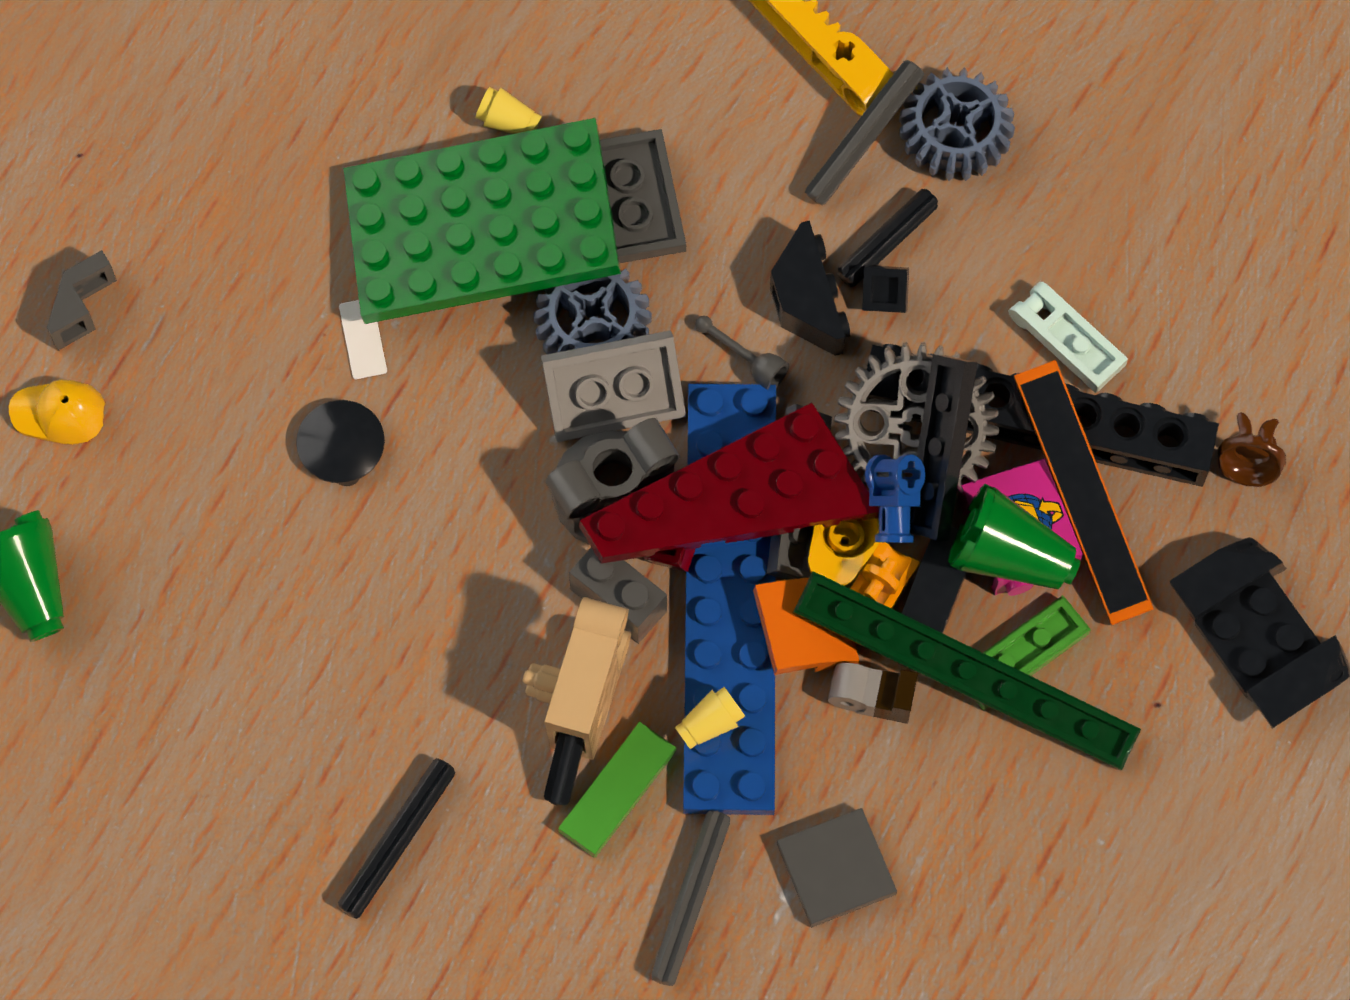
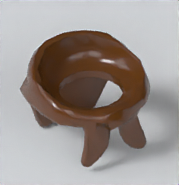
[1218,412,1286,487]

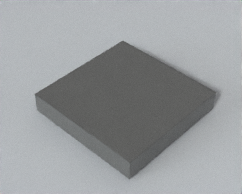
[777,808,897,928]

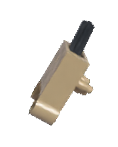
[523,597,631,805]

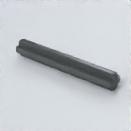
[805,60,924,206]
[651,810,730,986]

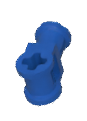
[865,454,925,543]

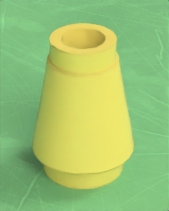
[475,87,542,134]
[675,687,745,749]

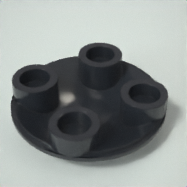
[296,400,385,486]

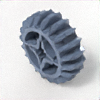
[899,67,1015,181]
[533,268,652,354]

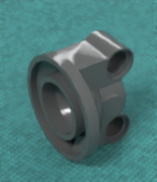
[545,418,680,545]

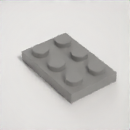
[541,330,686,442]

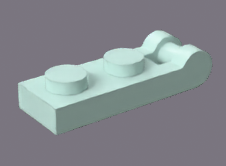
[1008,281,1128,393]

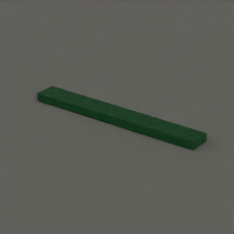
[793,571,1141,770]

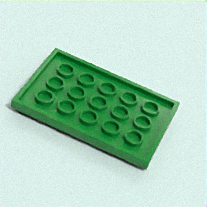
[343,118,621,324]

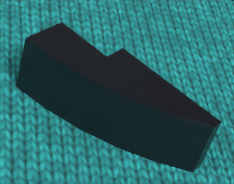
[901,526,967,634]

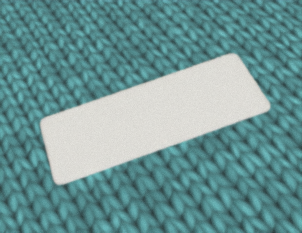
[339,300,387,379]

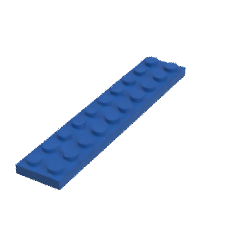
[683,384,776,815]

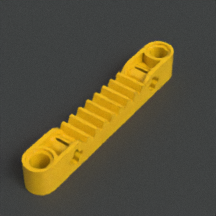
[748,0,893,117]

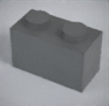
[569,548,667,644]

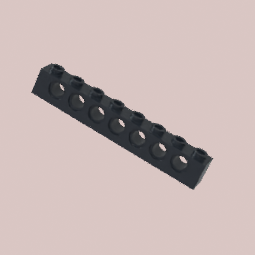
[866,344,1219,487]

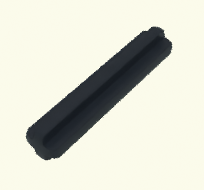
[837,189,938,287]

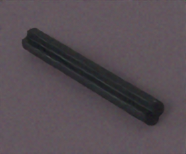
[338,758,455,919]

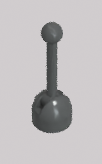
[695,316,789,390]

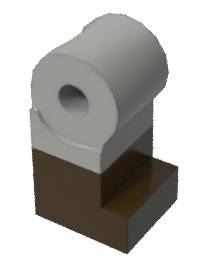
[828,663,918,724]

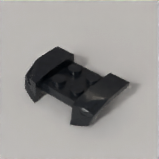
[1169,537,1350,729]

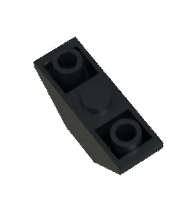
[770,220,850,356]

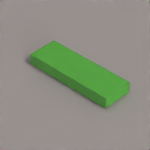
[976,595,1091,711]
[558,721,676,858]

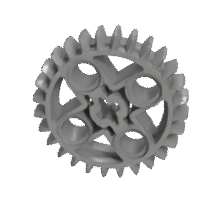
[834,342,999,494]

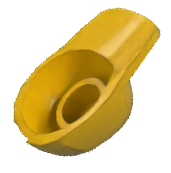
[9,379,105,445]
[808,518,879,586]

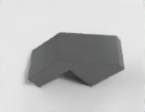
[47,250,117,351]

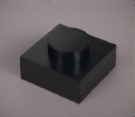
[862,265,909,313]

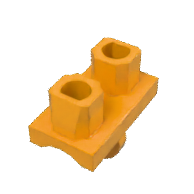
[850,542,920,609]

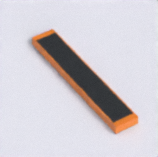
[1014,360,1154,626]

